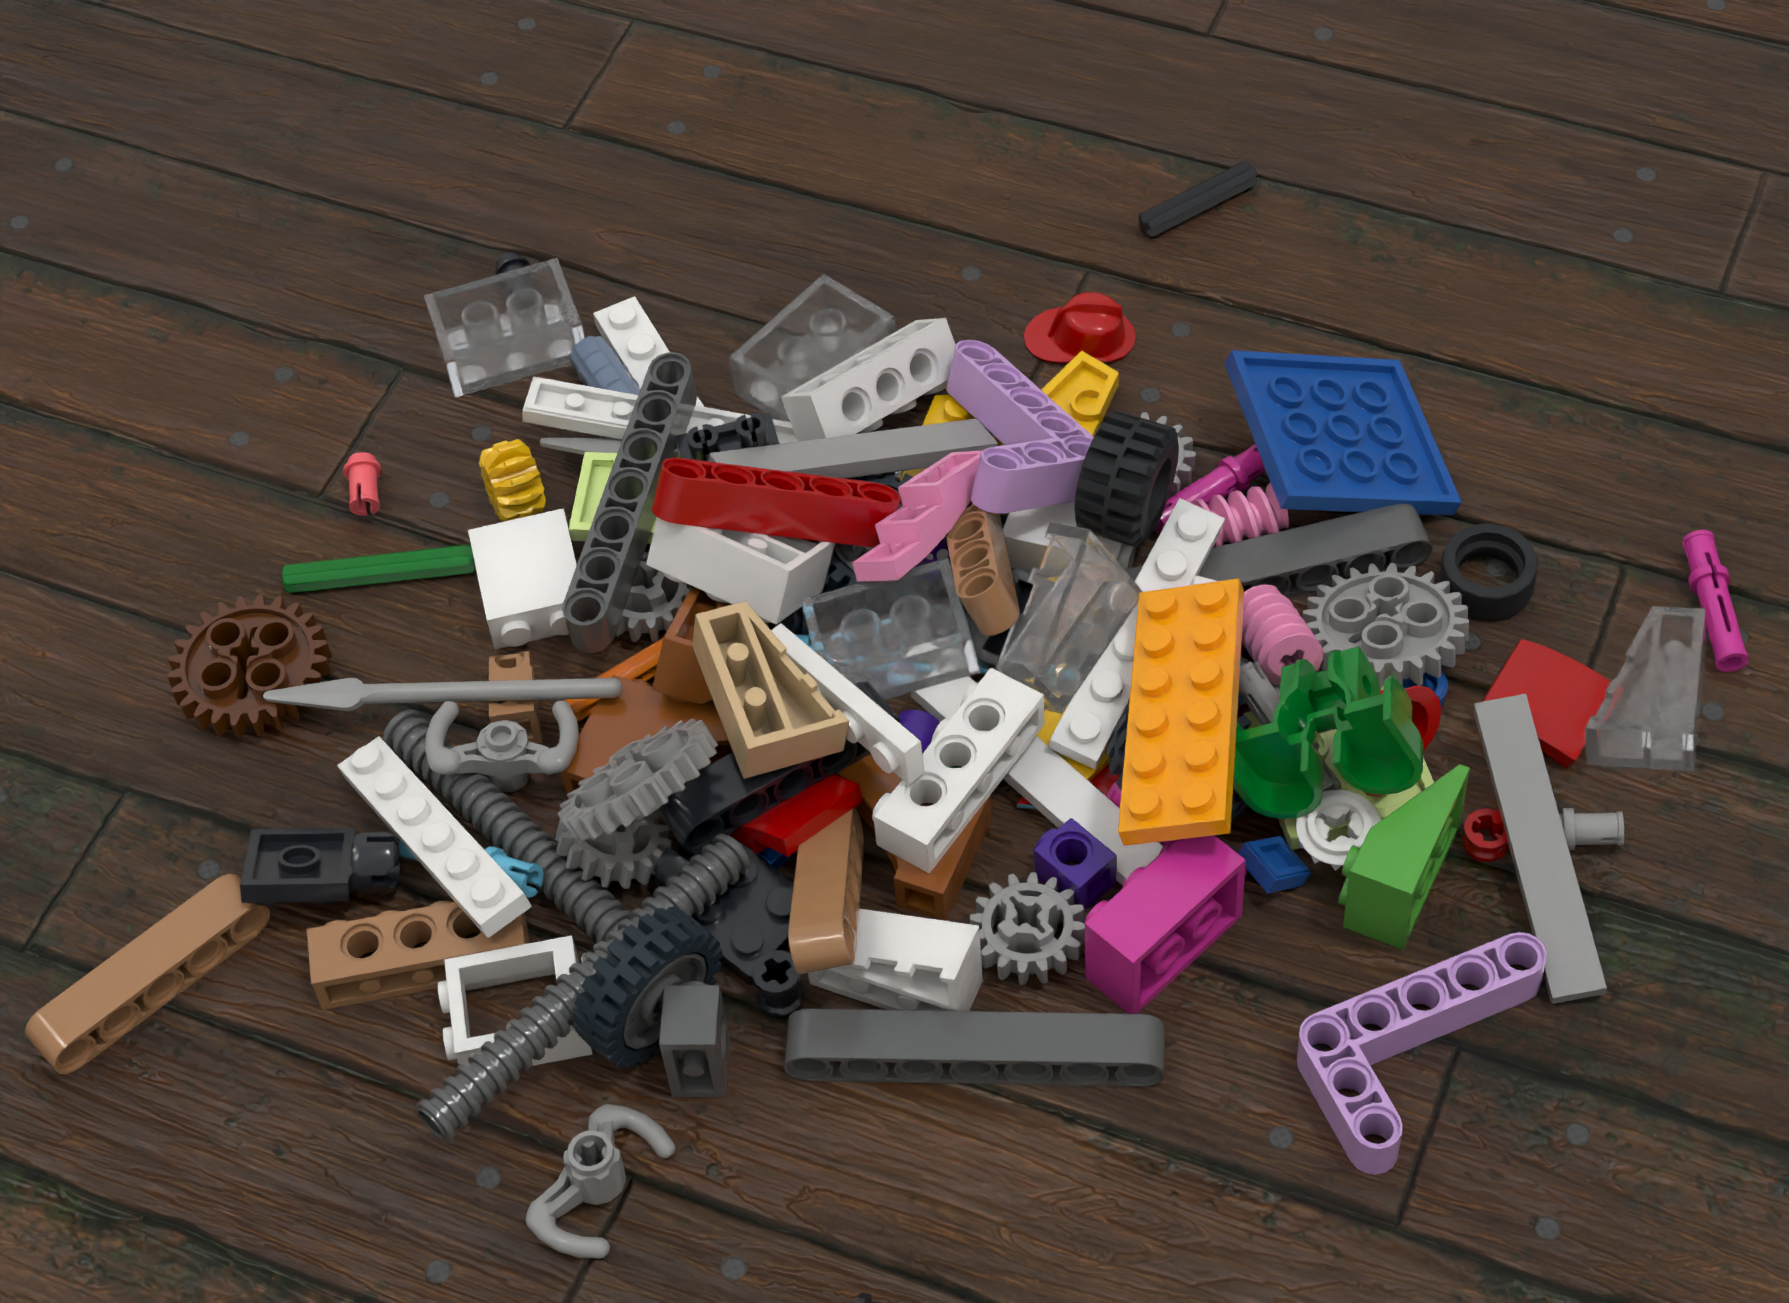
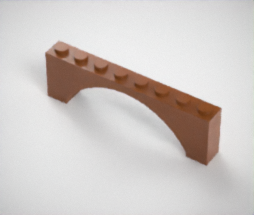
[560,675,992,921]

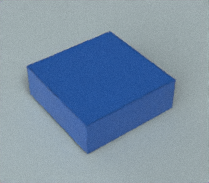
[1238,836,1311,894]

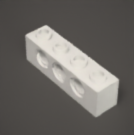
[781,318,956,442]
[872,668,1045,874]

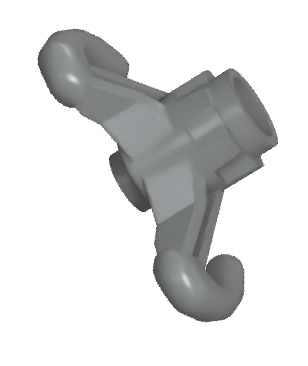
[425,701,579,792]
[525,1104,675,1258]

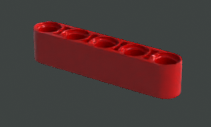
[651,458,901,547]

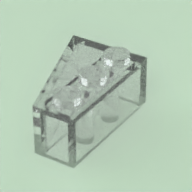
[995,522,1143,714]
[1585,606,1706,771]

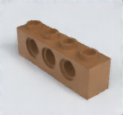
[307,901,529,1010]

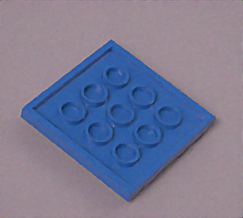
[1224,350,1462,515]

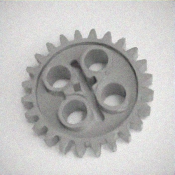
[1303,563,1469,690]
[558,718,718,841]

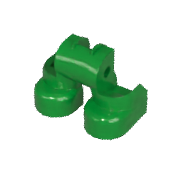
[1233,646,1423,819]

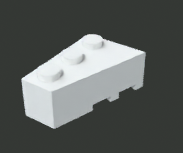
[646,517,835,624]
[808,909,983,1011]

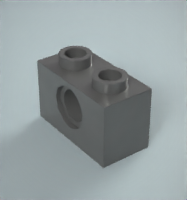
[659,981,731,1097]

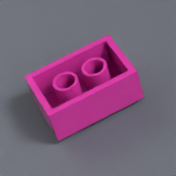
[1084,835,1246,1014]

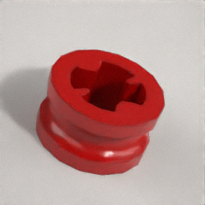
[1461,808,1509,862]

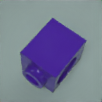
[1034,818,1117,912]

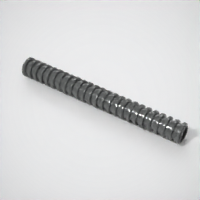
[383,709,631,943]
[416,833,751,1141]

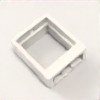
[438,935,592,1066]

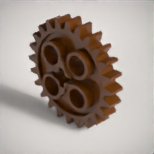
[167,594,332,739]

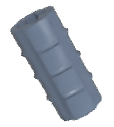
[569,336,640,395]

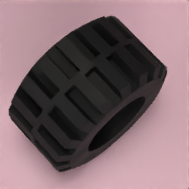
[1074,410,1179,548]

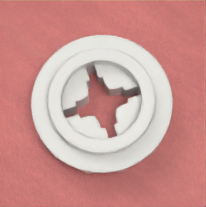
[1296,790,1381,871]

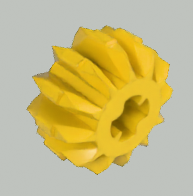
[479,439,546,522]

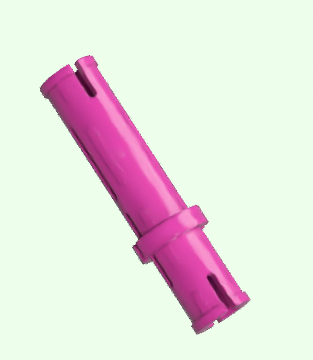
[1154,444,1266,534]
[1682,530,1749,672]

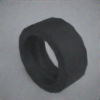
[1440,524,1538,621]

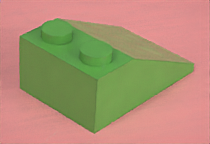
[1338,764,1470,950]

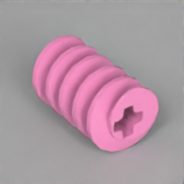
[1192,483,1289,548]
[1241,584,1323,685]

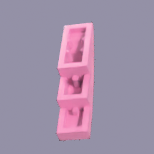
[852,450,983,582]

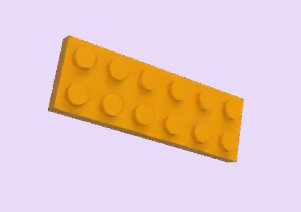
[1118,578,1244,846]

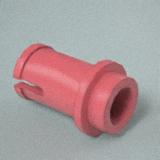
[343,452,382,516]

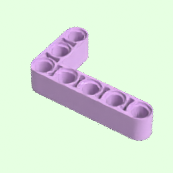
[946,340,1094,514]
[1296,932,1547,1175]

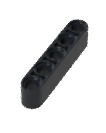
[657,682,901,852]

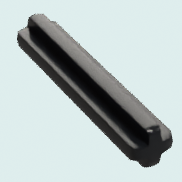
[1138,161,1258,238]

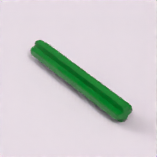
[282,545,475,593]

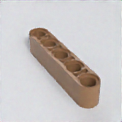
[946,501,1020,636]
[788,806,864,974]
[25,874,270,1074]

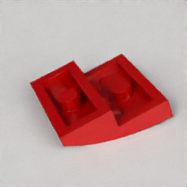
[1473,639,1618,768]
[728,774,863,857]

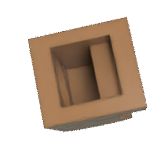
[489,651,542,744]

